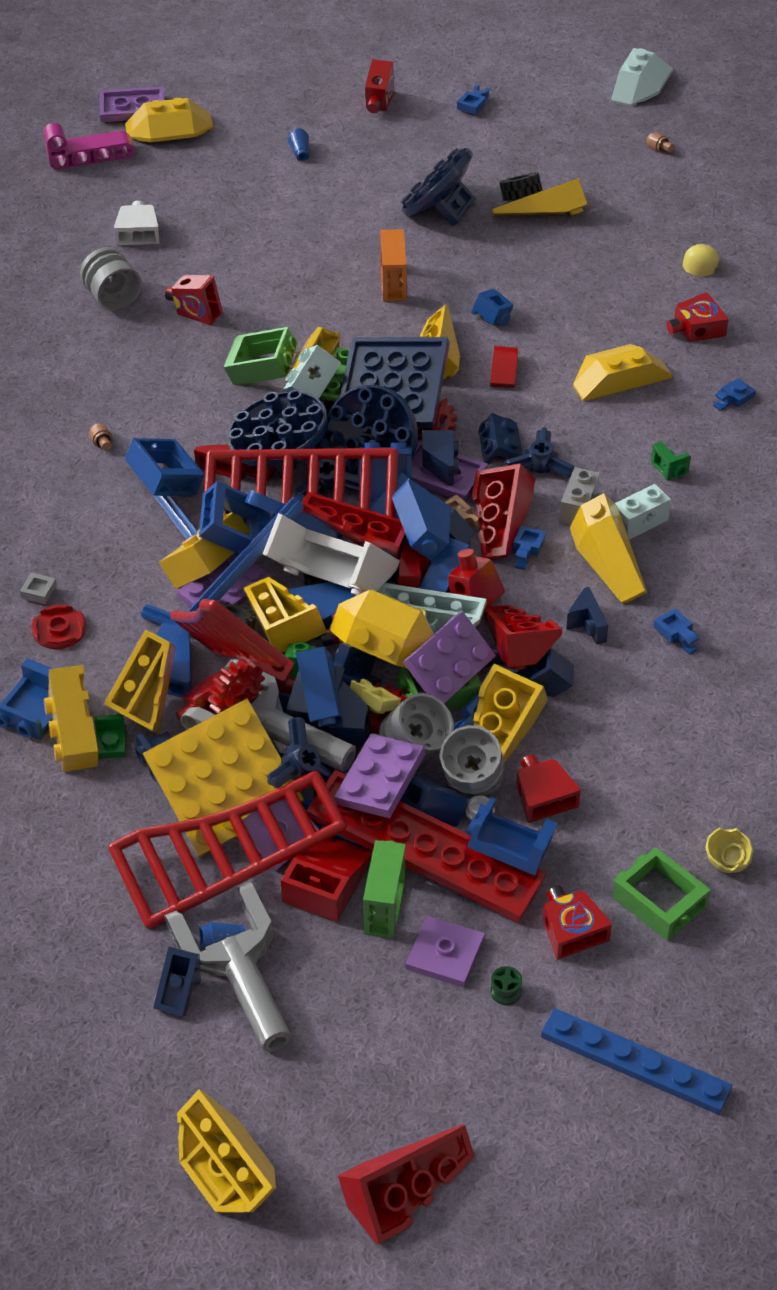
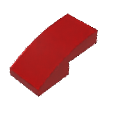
[490,346,518,388]

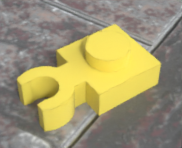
[350,679,401,714]

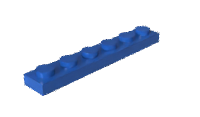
[541,1008,733,1116]

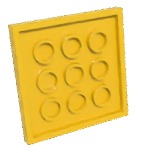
[143,698,304,857]

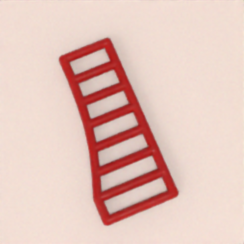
[204,448,398,518]
[170,599,288,667]
[108,771,347,929]

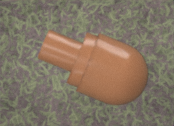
[646,132,674,153]
[89,423,112,451]

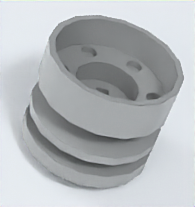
[79,247,142,311]
[379,693,454,766]
[440,725,505,799]

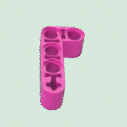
[43,123,135,170]

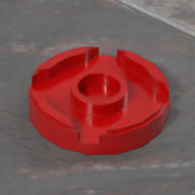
[31,605,86,649]

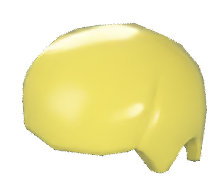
[683,244,720,277]
[705,827,754,873]

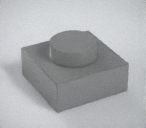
[20,573,57,604]

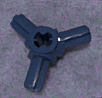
[505,427,575,478]
[295,439,359,496]
[267,717,333,789]

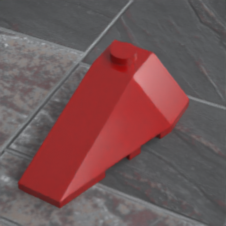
[472,464,536,560]
[483,604,562,670]
[338,1125,475,1244]

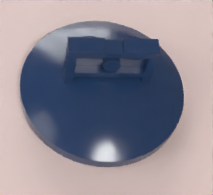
[401,148,476,226]
[323,385,418,476]
[228,389,328,479]

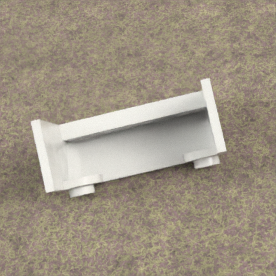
[263,513,400,596]

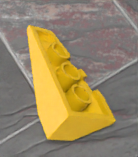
[491,178,587,216]
[470,664,548,771]

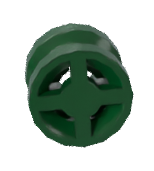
[490,966,522,1005]

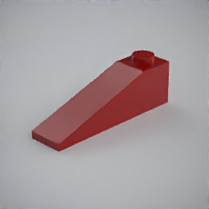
[302,492,407,560]

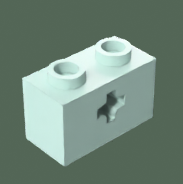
[284,345,341,399]
[615,484,671,540]

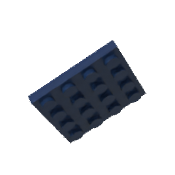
[340,337,450,428]

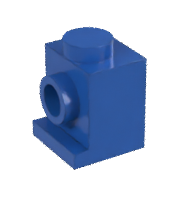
[471,289,514,326]

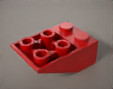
[281,837,373,922]

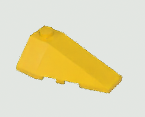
[420,304,460,380]
[570,493,647,604]

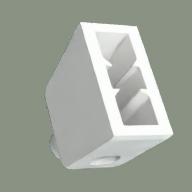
[114,201,160,245]

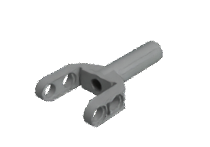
[181,659,356,772]
[164,882,292,1052]

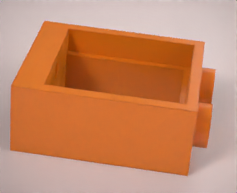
[380,229,407,301]

